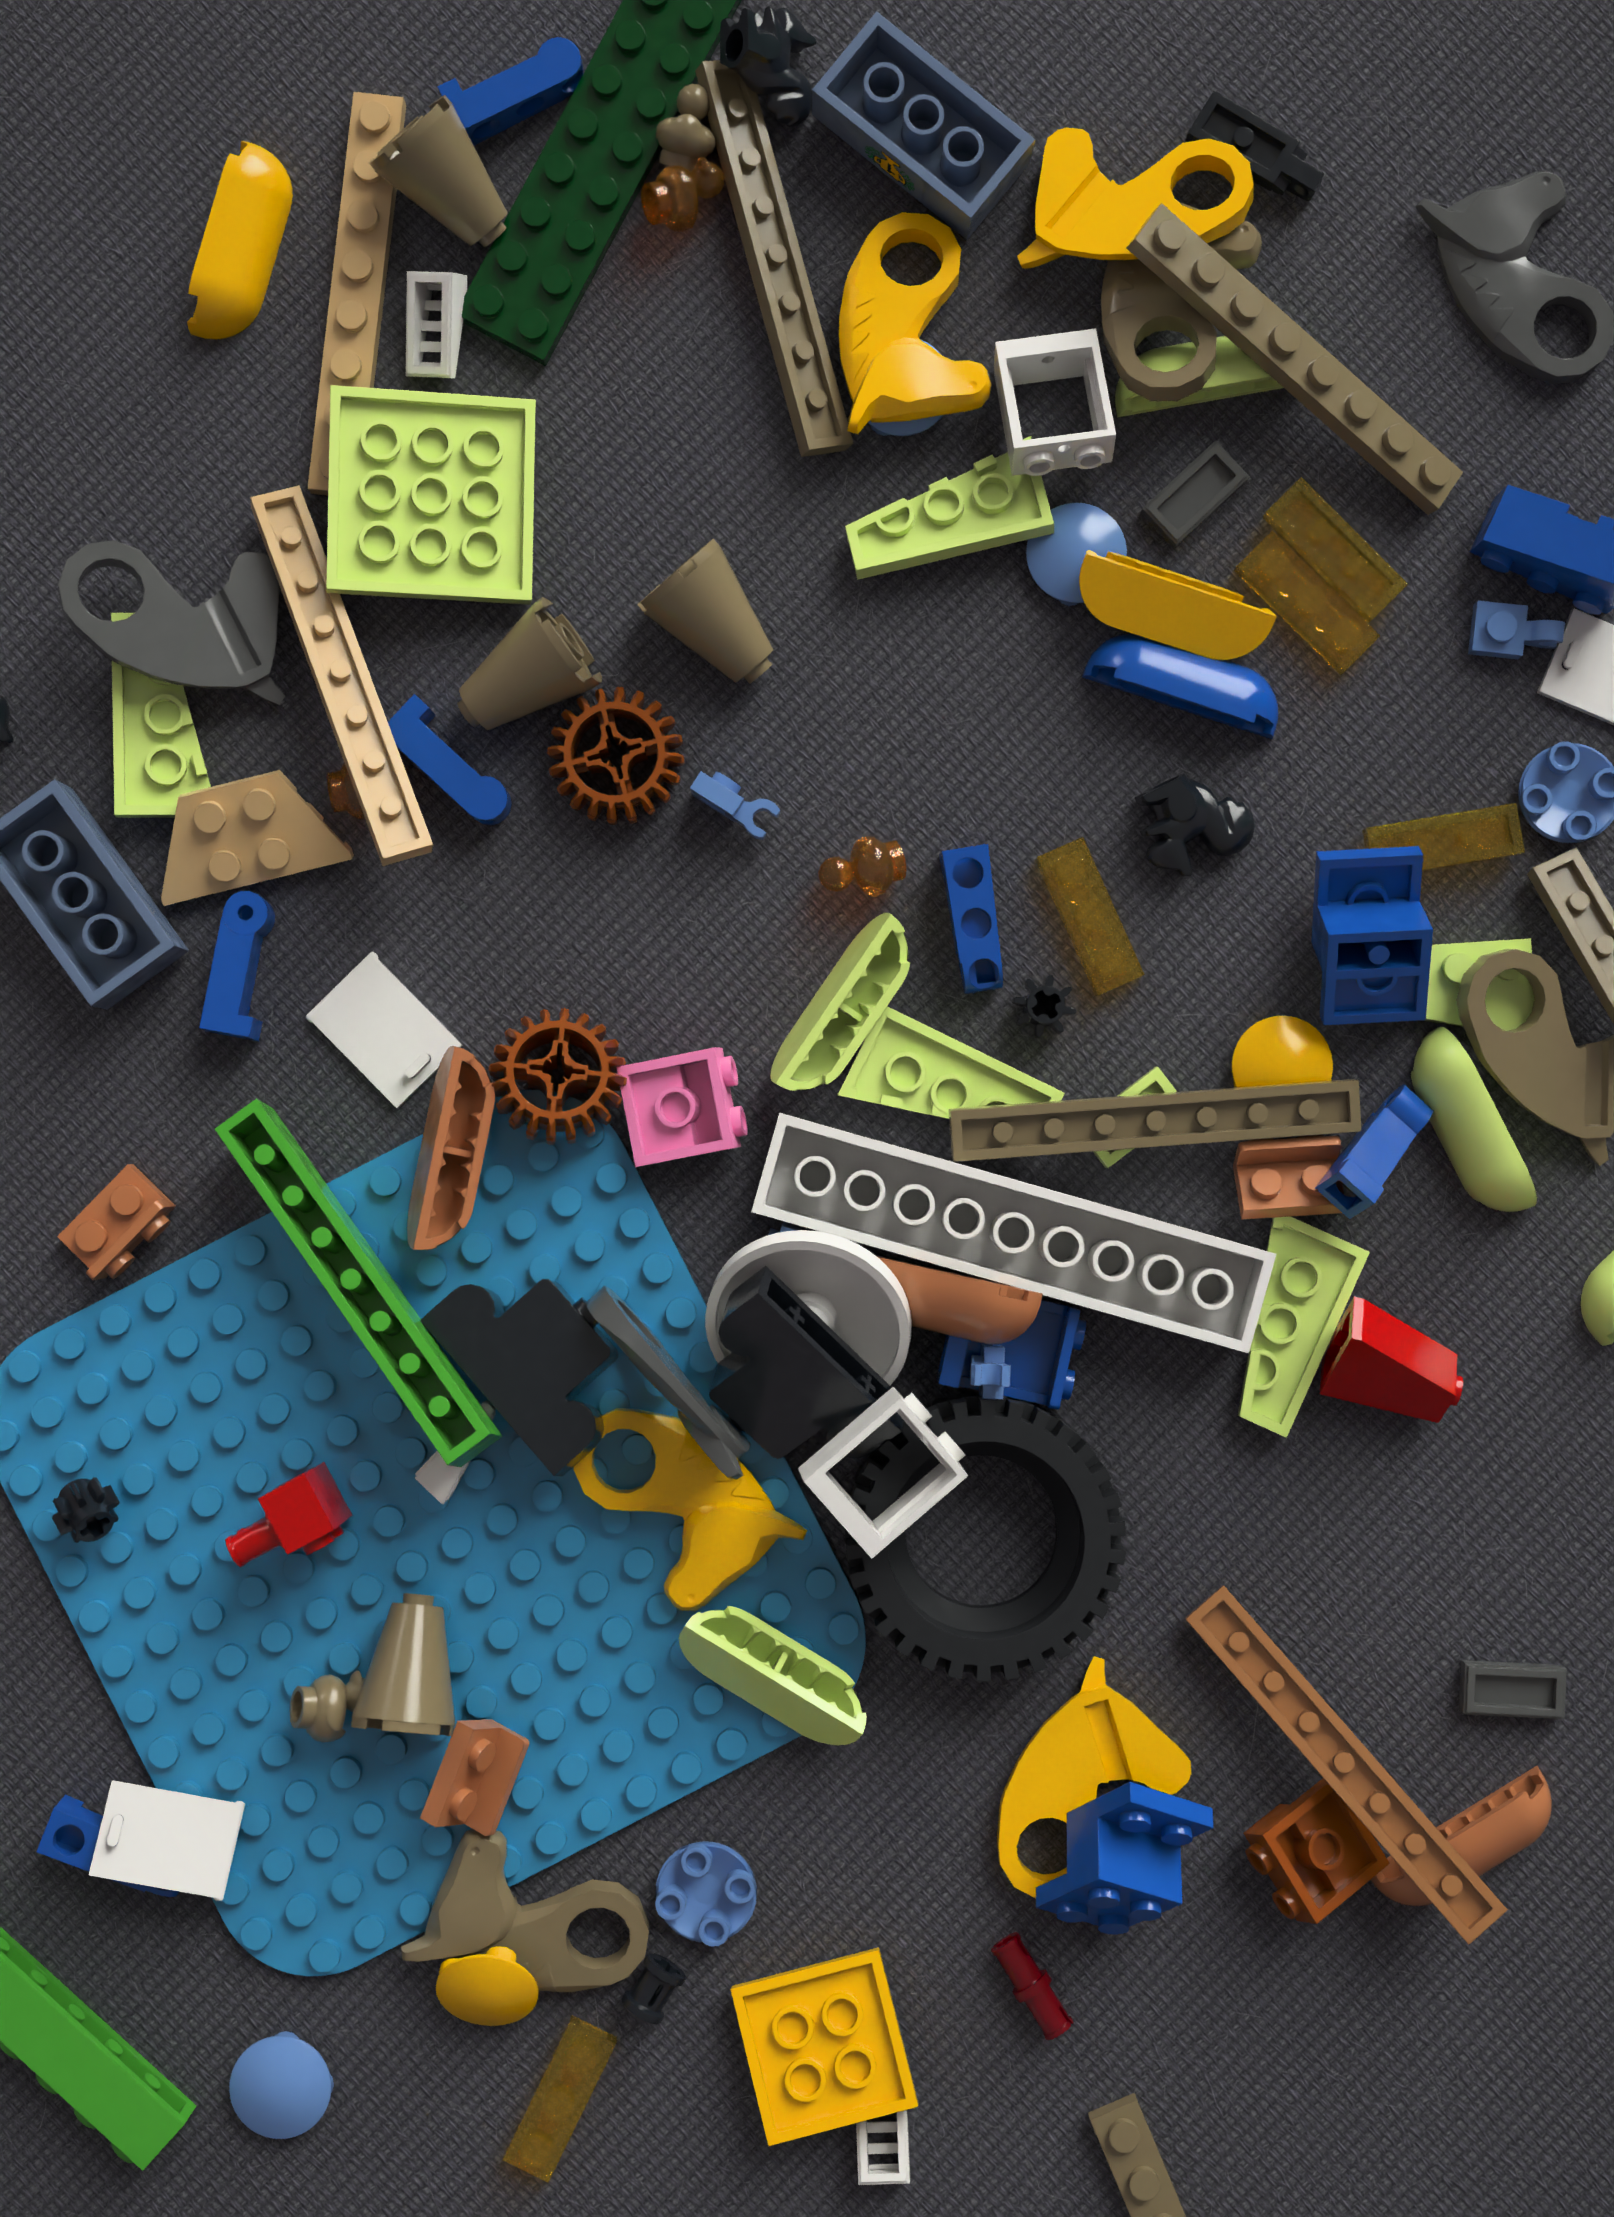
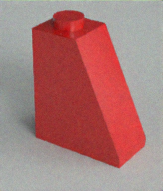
[1320,1296,1463,1423]

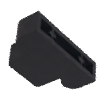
[709,1266,904,1459]
[420,1279,618,1476]

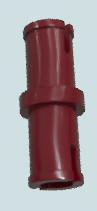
[991,1932,1074,2040]

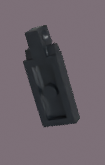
[1185,91,1325,202]

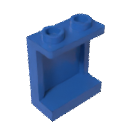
[936,1300,1086,1410]

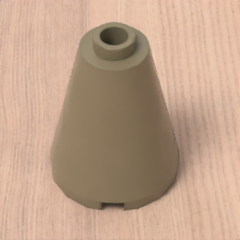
[369,95,508,247]
[637,538,773,684]
[457,597,602,730]
[351,1593,456,1736]

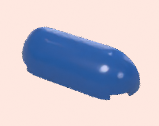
[1082,633,1279,739]

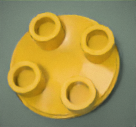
[1232,1016,1333,1088]
[436,1946,538,2026]

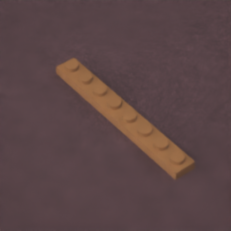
[1185,1585,1508,1945]

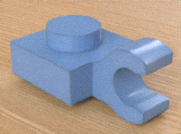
[1468,600,1565,660]
[690,771,780,840]
[970,1344,1011,1400]

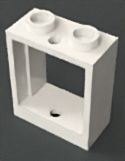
[994,328,1116,476]
[798,1387,968,1559]

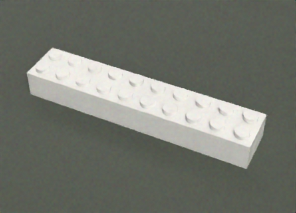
[751,1113,1276,1353]

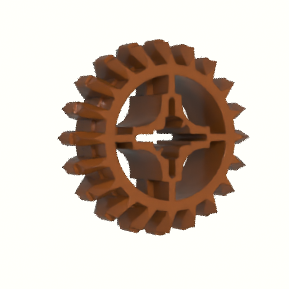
[547,687,685,825]
[489,1008,627,1145]

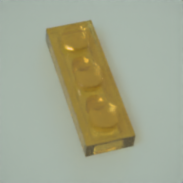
[1262,477,1408,623]
[1234,530,1380,675]
[1362,803,1525,871]
[1035,837,1145,997]
[503,2015,617,2183]

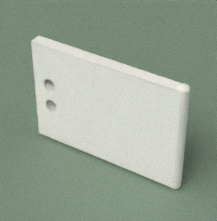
[1537,608,1614,725]
[306,952,463,1109]
[89,1780,245,1901]

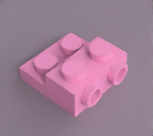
[616,1047,748,1167]

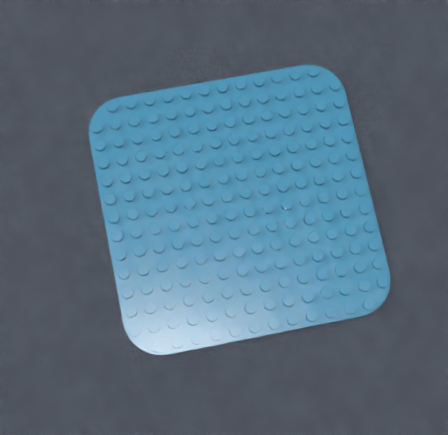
[0,1090,866,1976]

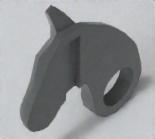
[1415,170,1614,384]
[58,540,285,706]
[586,1286,751,1480]

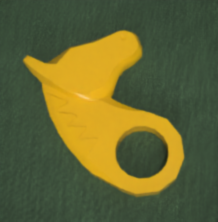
[573,1408,808,1612]

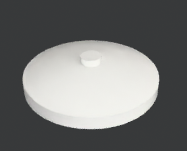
[705,1230,912,1386]

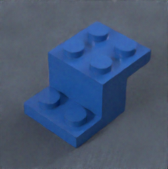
[1311,846,1433,1025]
[1036,1782,1213,1934]

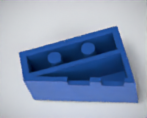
[1470,485,1614,615]

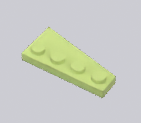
[845,436,1054,580]
[111,613,211,818]
[1425,938,1534,1031]
[837,1006,1065,1119]
[1238,1216,1370,1438]

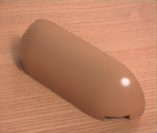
[407,1046,495,1250]
[875,1255,1043,1344]
[1371,1766,1552,1906]

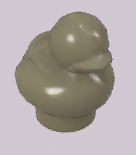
[656,84,716,173]
[290,1670,365,1743]

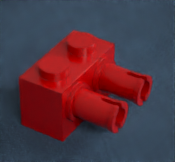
[225,1462,353,1567]

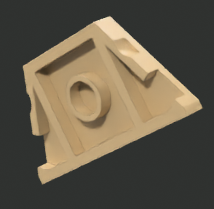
[161,770,354,906]

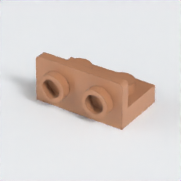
[1233,1134,1344,1220]
[57,1164,176,1280]
[420,1719,529,1836]

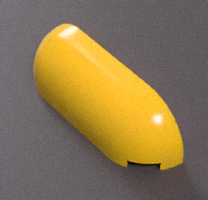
[187,141,293,339]
[1079,550,1277,660]

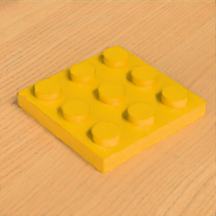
[730,1947,918,2146]

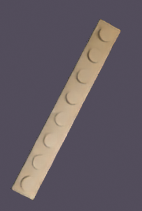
[307,92,406,496]
[250,485,433,866]

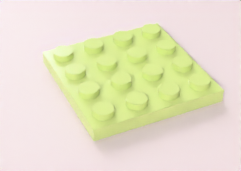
[326,385,536,605]

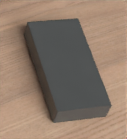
[1140,440,1250,549]
[1459,1660,1567,1719]

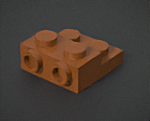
[1243,1778,1390,1924]

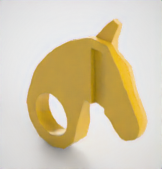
[1017,128,1254,269]
[839,212,991,434]
[997,1656,1192,1899]

